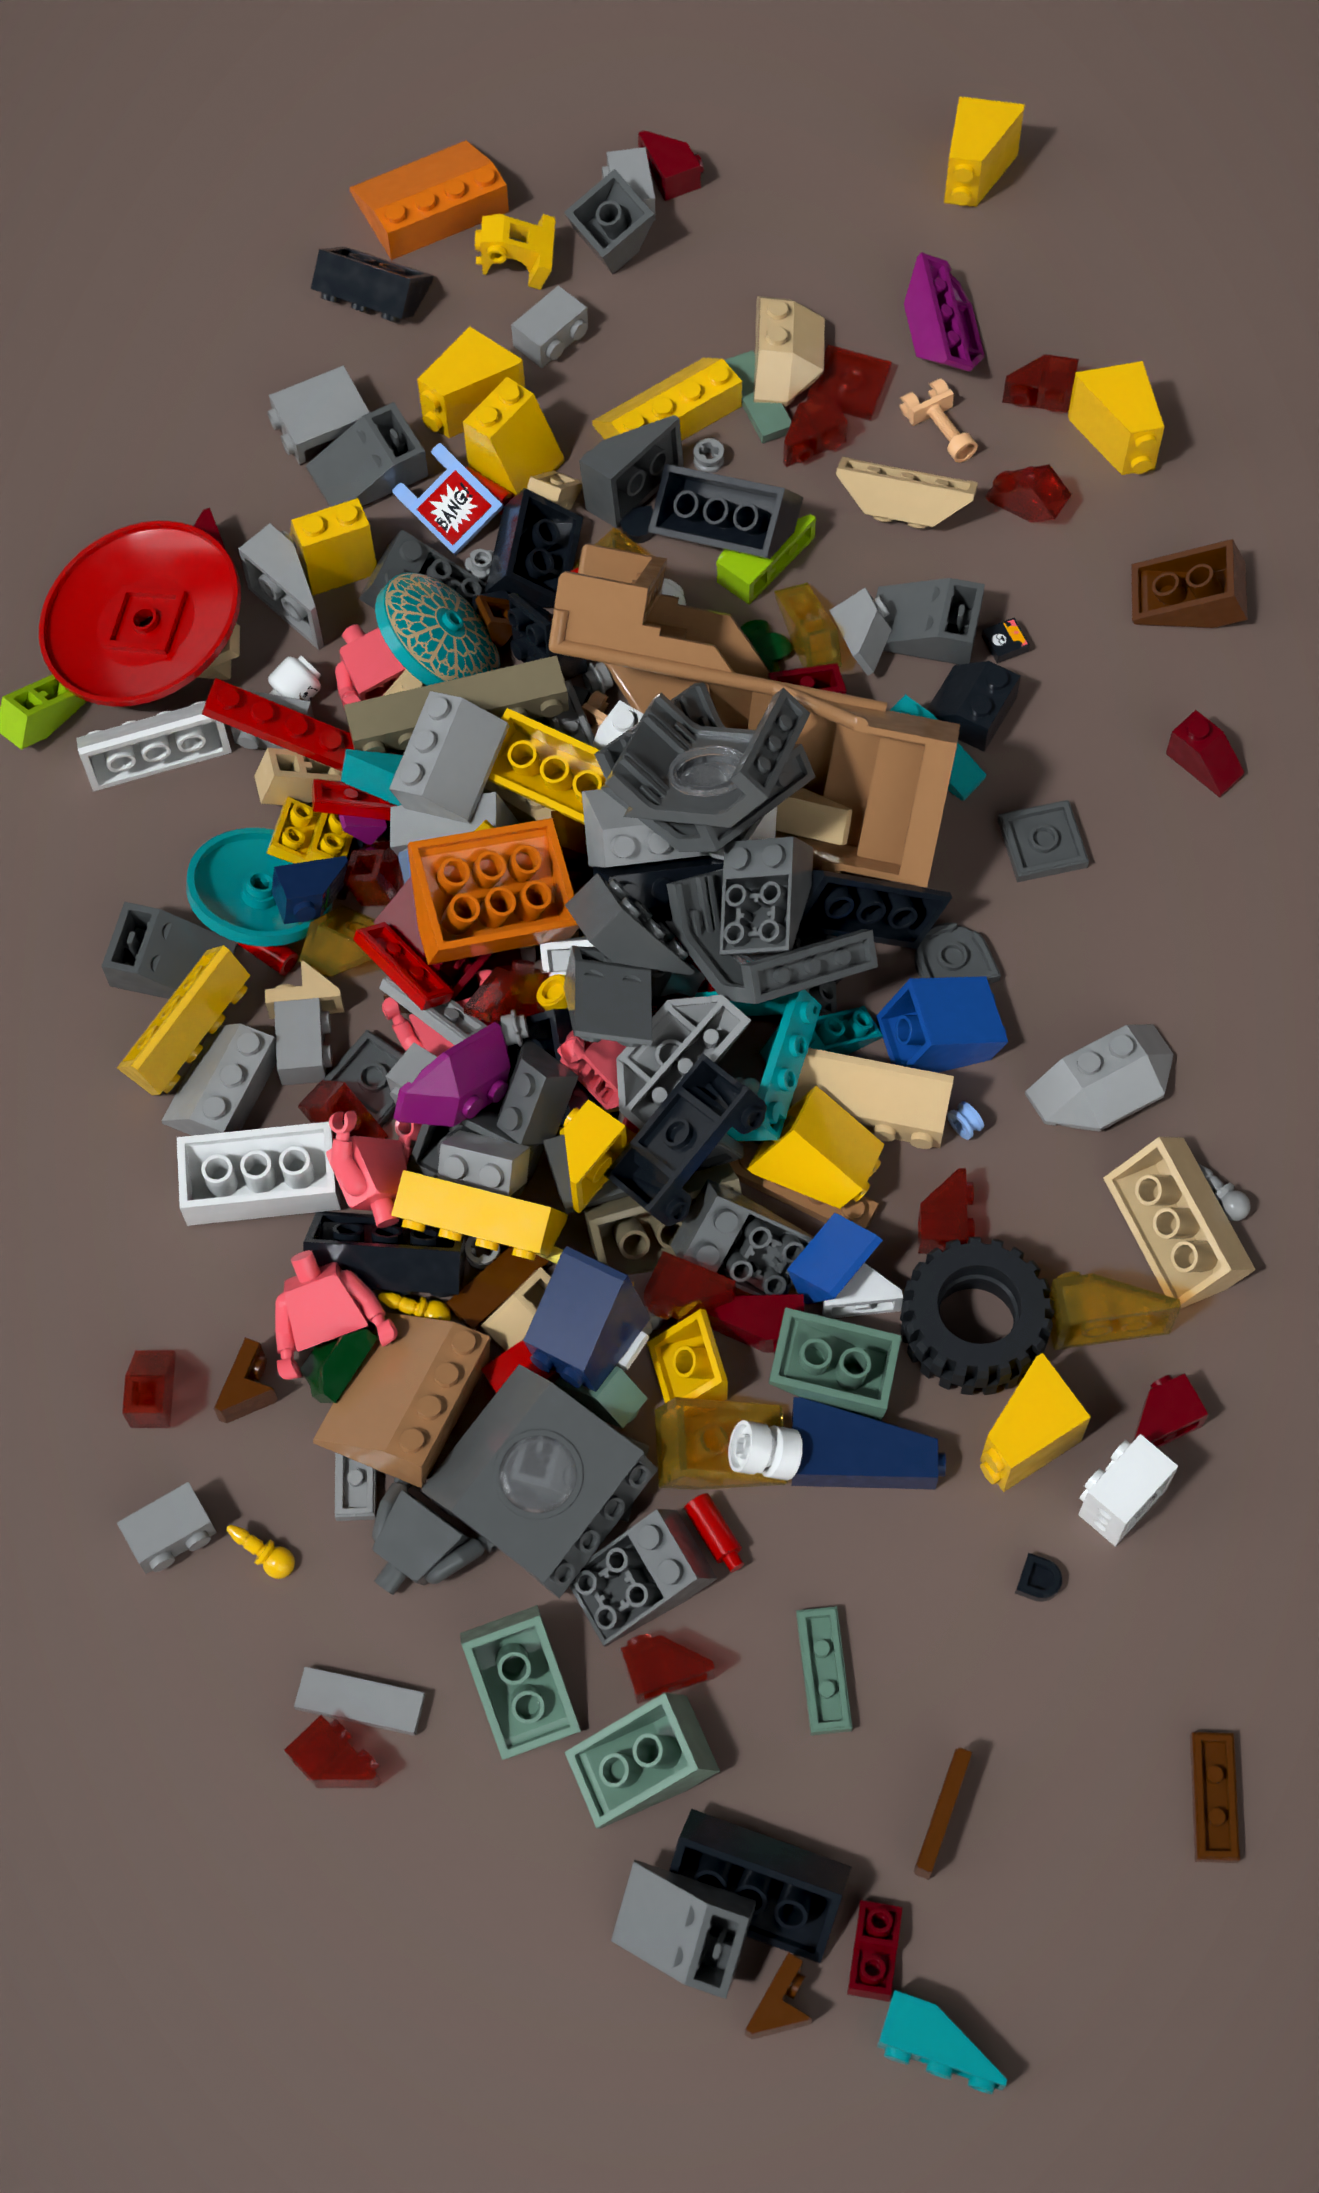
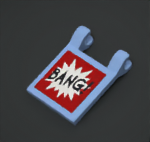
[392,443,504,556]

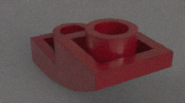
[847,1900,903,2002]

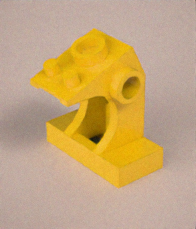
[475,214,556,290]

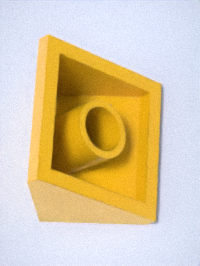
[647,1309,728,1415]

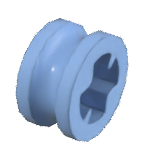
[947,1101,984,1140]

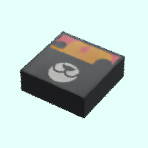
[982,617,1030,663]

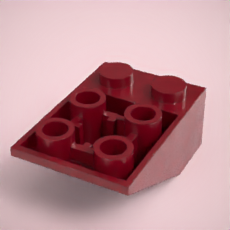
[373,876,493,1000]

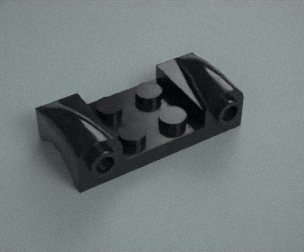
[604,1054,767,1226]

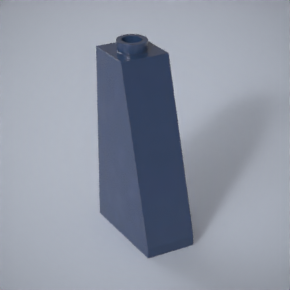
[791,1397,946,1489]

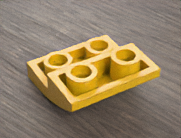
[267,796,353,864]

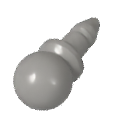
[1198,1163,1251,1221]

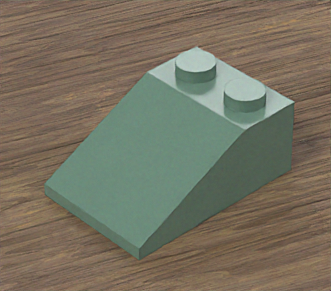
[768,1307,902,1421]
[460,1605,581,1760]
[565,1693,720,1829]

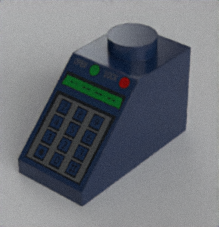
[272,856,348,924]

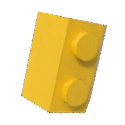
[563,1099,627,1214]

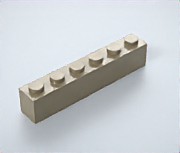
[344,655,569,753]

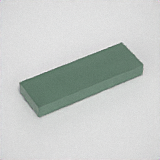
[725,350,794,444]
[796,1606,852,1736]

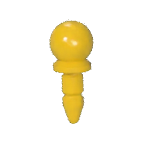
[378,1293,451,1321]
[226,1525,295,1579]

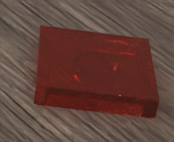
[807,344,892,421]

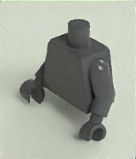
[372,1478,497,1595]

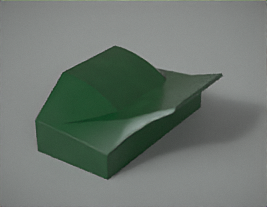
[300,1329,378,1403]

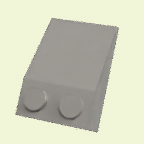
[238,523,324,650]

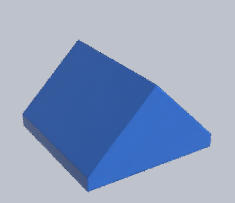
[787,1213,883,1305]

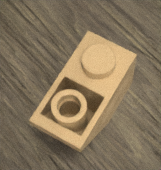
[480,1267,551,1351]

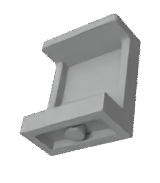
[267,365,370,465]

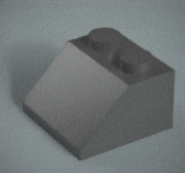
[564,169,655,274]
[496,1039,579,1145]

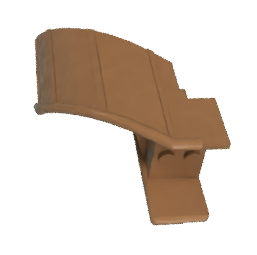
[548,544,960,888]

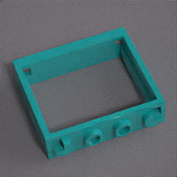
[695,989,822,1141]

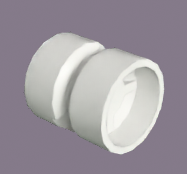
[728,1420,803,1481]

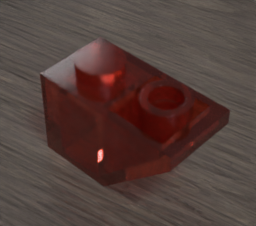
[1002,354,1079,413]
[783,391,848,467]
[985,464,1072,523]
[343,841,402,906]
[918,1168,975,1254]
[122,1350,176,1428]
[284,1715,382,1788]

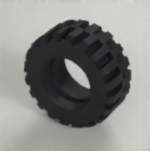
[900,1237,1055,1395]

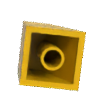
[944,96,1025,207]
[417,326,525,438]
[1068,361,1164,475]
[463,377,564,496]
[290,498,377,595]
[747,1086,885,1209]
[980,1353,1091,1492]

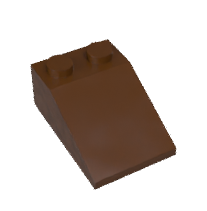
[1131,539,1248,628]

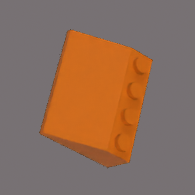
[349,140,509,260]
[407,818,580,965]

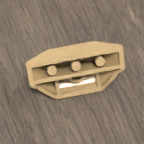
[754,296,825,407]
[836,457,978,528]

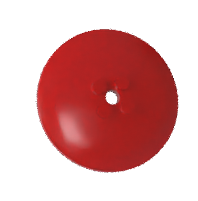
[39,521,241,707]

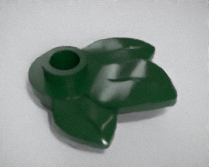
[741,619,794,673]

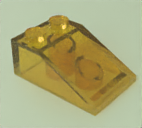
[1049,1271,1181,1350]
[655,1397,788,1490]

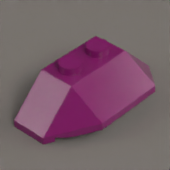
[904,252,985,372]
[393,1022,511,1127]

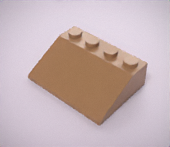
[313,1312,490,1488]

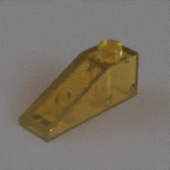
[774,583,842,668]

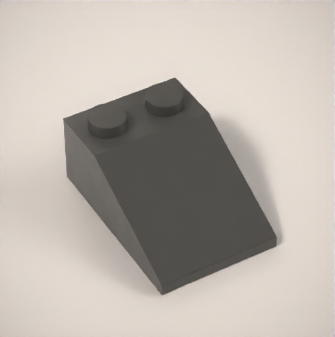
[579,415,684,528]

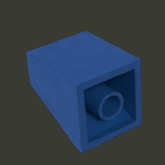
[876,976,1008,1073]

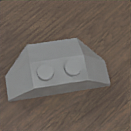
[616,995,751,1130]
[1025,1024,1174,1132]

